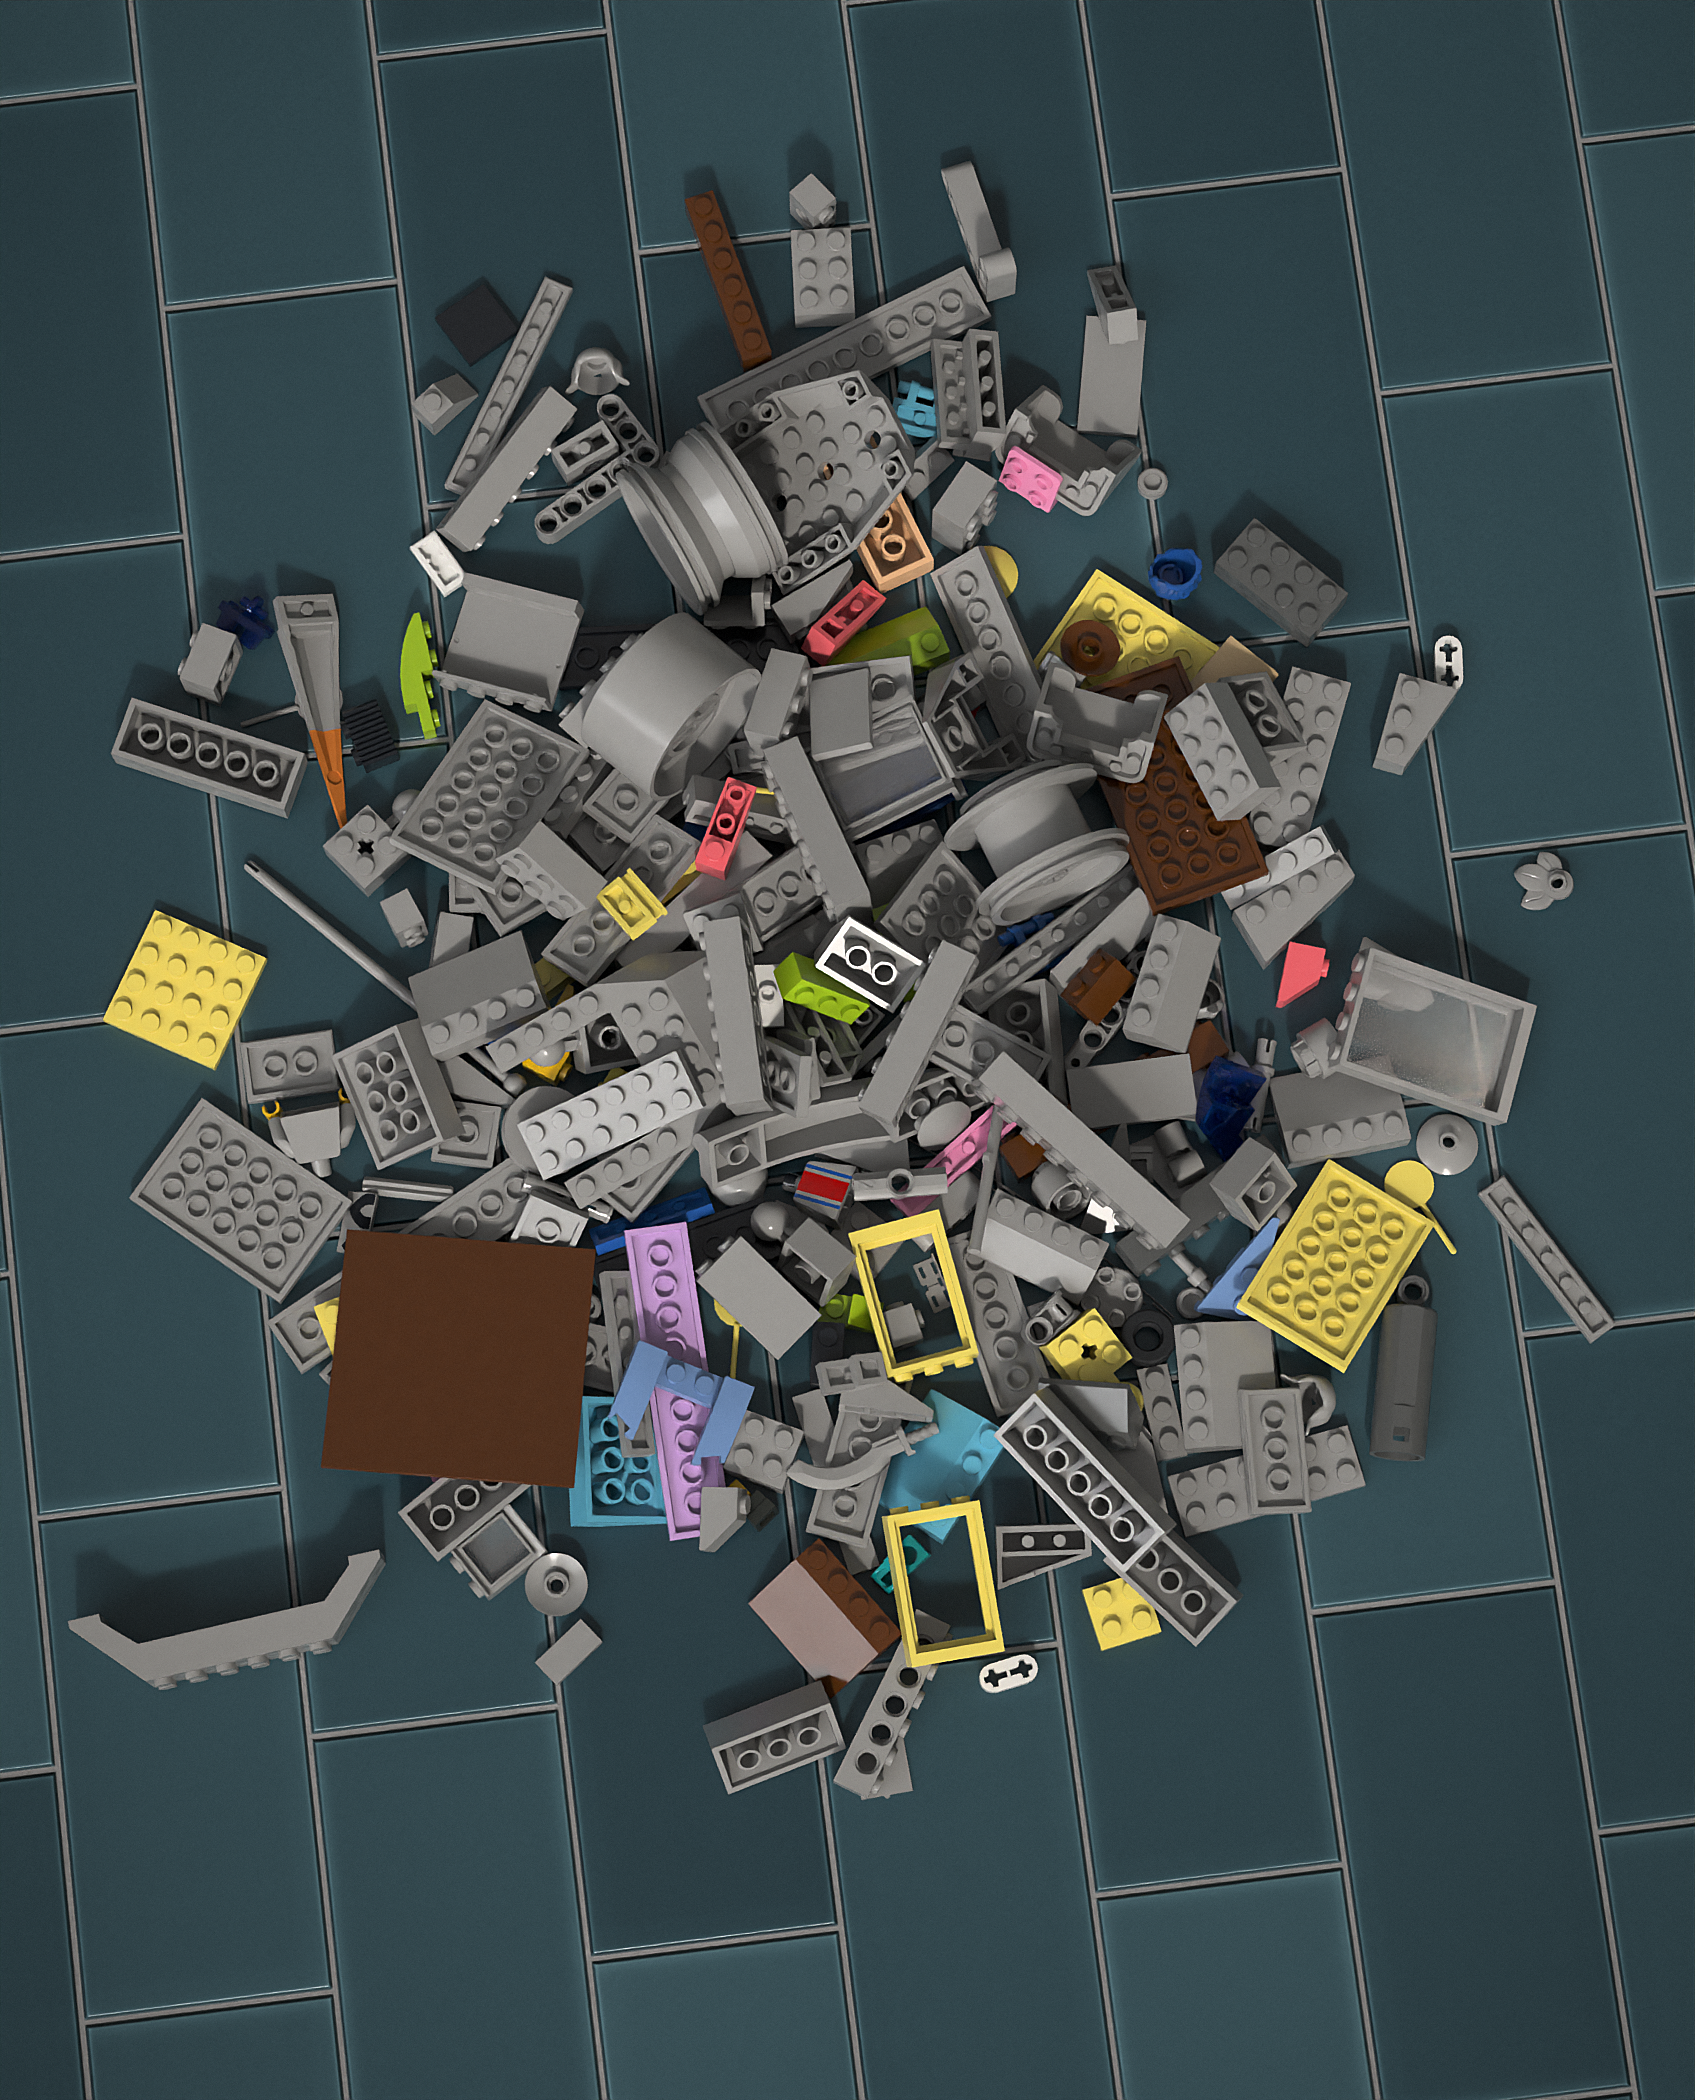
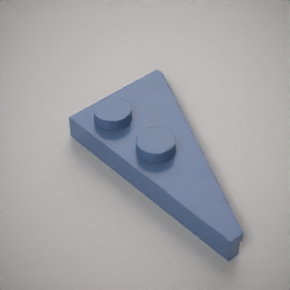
[1194,1215,1280,1321]

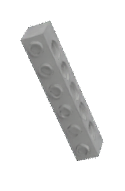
[833,1609,953,1799]

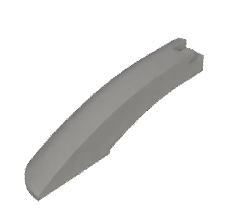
[693,1067,993,1190]

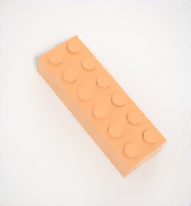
[823,436,934,594]

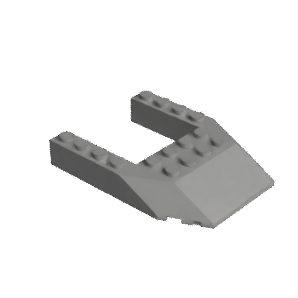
[486,951,767,1209]

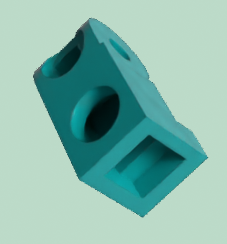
[871,1534,931,1594]

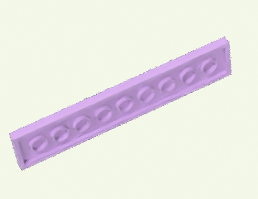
[624,1222,726,1541]

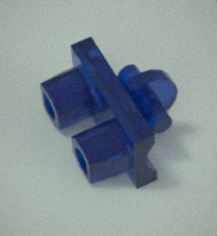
[216,596,275,650]

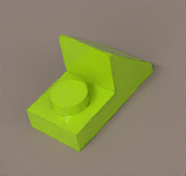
[817,1293,884,1334]

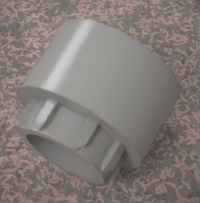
[1290,1018,1351,1079]
[1031,1160,1092,1221]

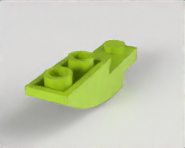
[400,612,441,740]

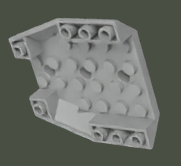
[717,370,915,596]

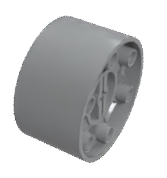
[581,612,762,801]

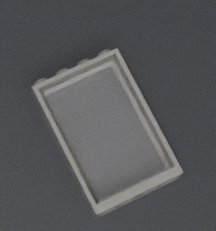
[1328,947,1537,1126]

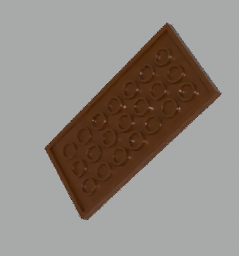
[1085,656,1268,917]

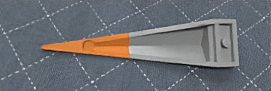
[273,594,347,829]

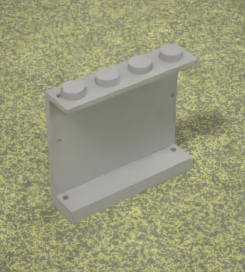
[432,572,584,713]

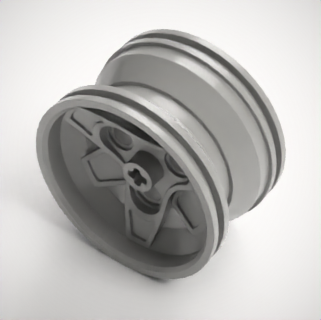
[616,421,788,615]

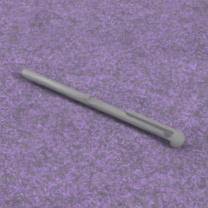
[968,1101,1004,1255]

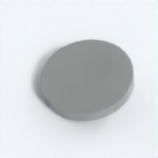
[501,1086,575,1176]

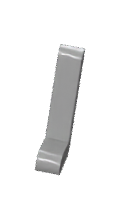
[941,160,1017,303]
[535,394,660,544]

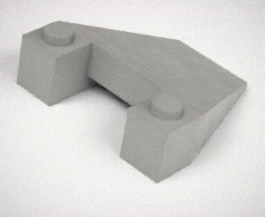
[922,651,1027,781]

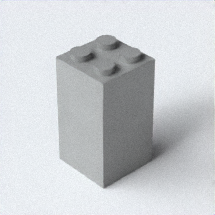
[695,1235,821,1360]

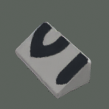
[337,1191,379,1253]

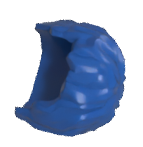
[1148,547,1202,600]

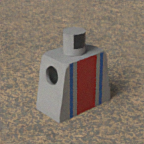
[783,1161,859,1231]

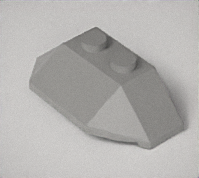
[778,999,864,1087]

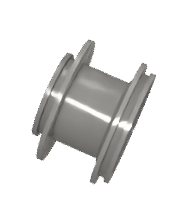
[944,760,1130,925]

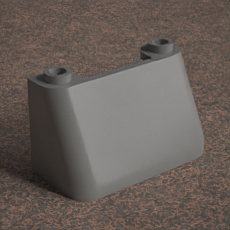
[995,385,1142,516]
[1026,661,1168,783]

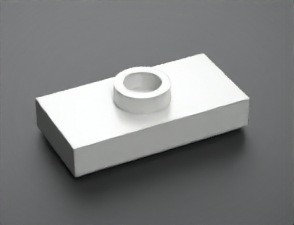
[410,530,465,597]
[755,964,784,1028]

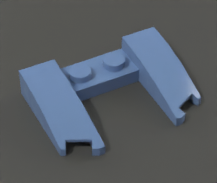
[607,1340,755,1466]

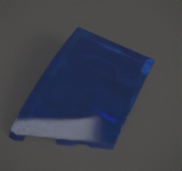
[1195,1056,1267,1162]

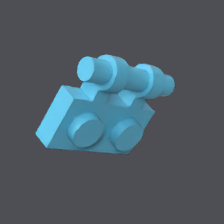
[892,380,937,440]

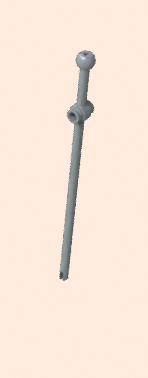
[244,860,527,1097]

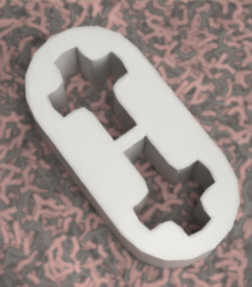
[1433,636,1463,690]
[979,1654,1038,1693]

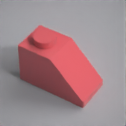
[1276,942,1330,1008]

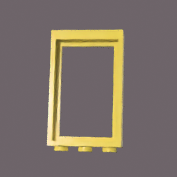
[848,1209,979,1384]
[882,1495,1005,1667]

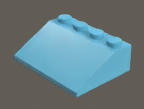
[879,1389,1005,1544]
[569,1396,667,1527]

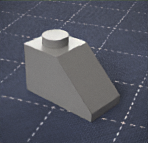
[411,374,478,436]
[699,1487,751,1552]

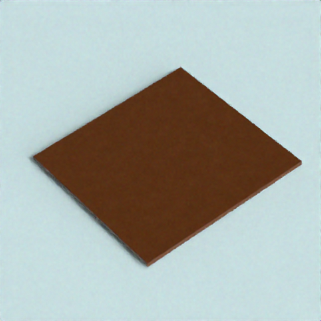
[321,1229,596,1488]

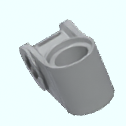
[1021,1290,1080,1346]

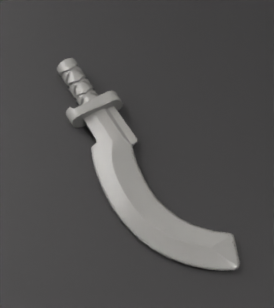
[786,1422,939,1490]

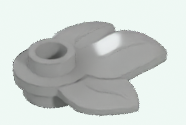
[1514,852,1574,910]

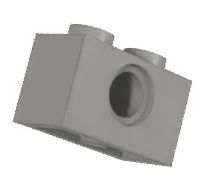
[789,173,836,230]
[551,420,620,486]
[380,888,429,948]

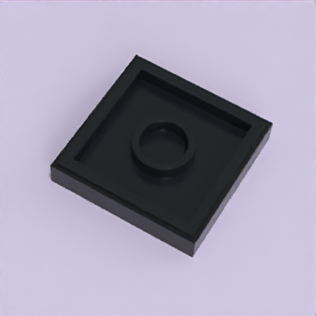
[435,284,519,367]

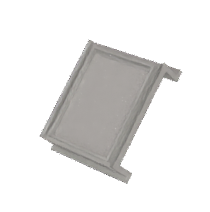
[803,695,968,854]

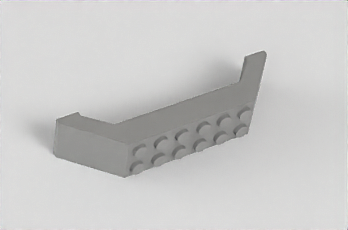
[68,1549,386,1690]

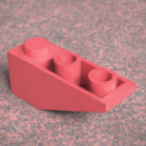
[695,777,757,881]

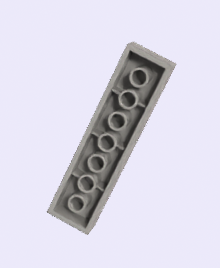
[971,1051,1190,1250]

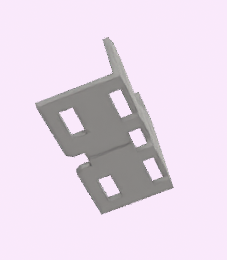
[913,1253,952,1313]

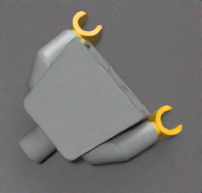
[262,1088,356,1178]

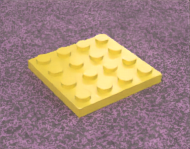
[103,910,268,1070]

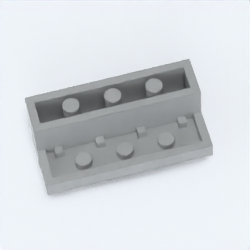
[930,329,1006,457]

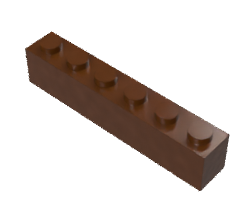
[684,190,772,372]

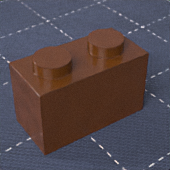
[1060,948,1136,1026]

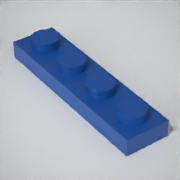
[589,1187,715,1256]

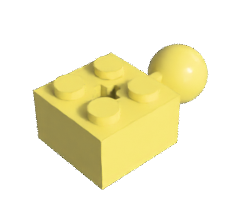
[1039,1308,1144,1411]

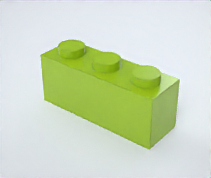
[773,952,870,1024]

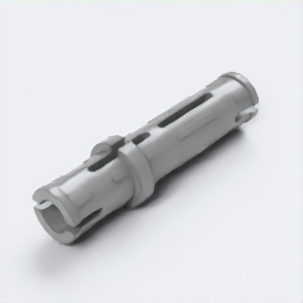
[1242,1038,1277,1133]
[520,1173,613,1224]

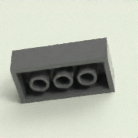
[1214,518,1348,648]

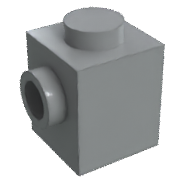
[882,1301,925,1353]

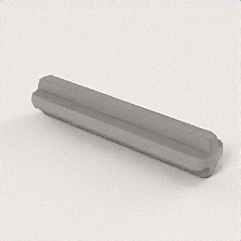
[362,1177,454,1203]

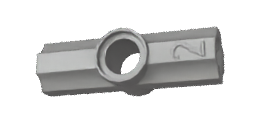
[852,1167,948,1201]

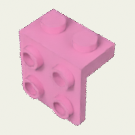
[999,446,1063,513]

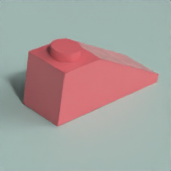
[801,580,887,666]

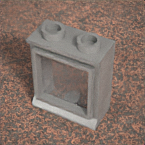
[448,1504,548,1601]

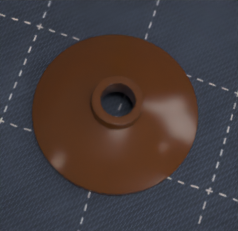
[1060,620,1120,677]

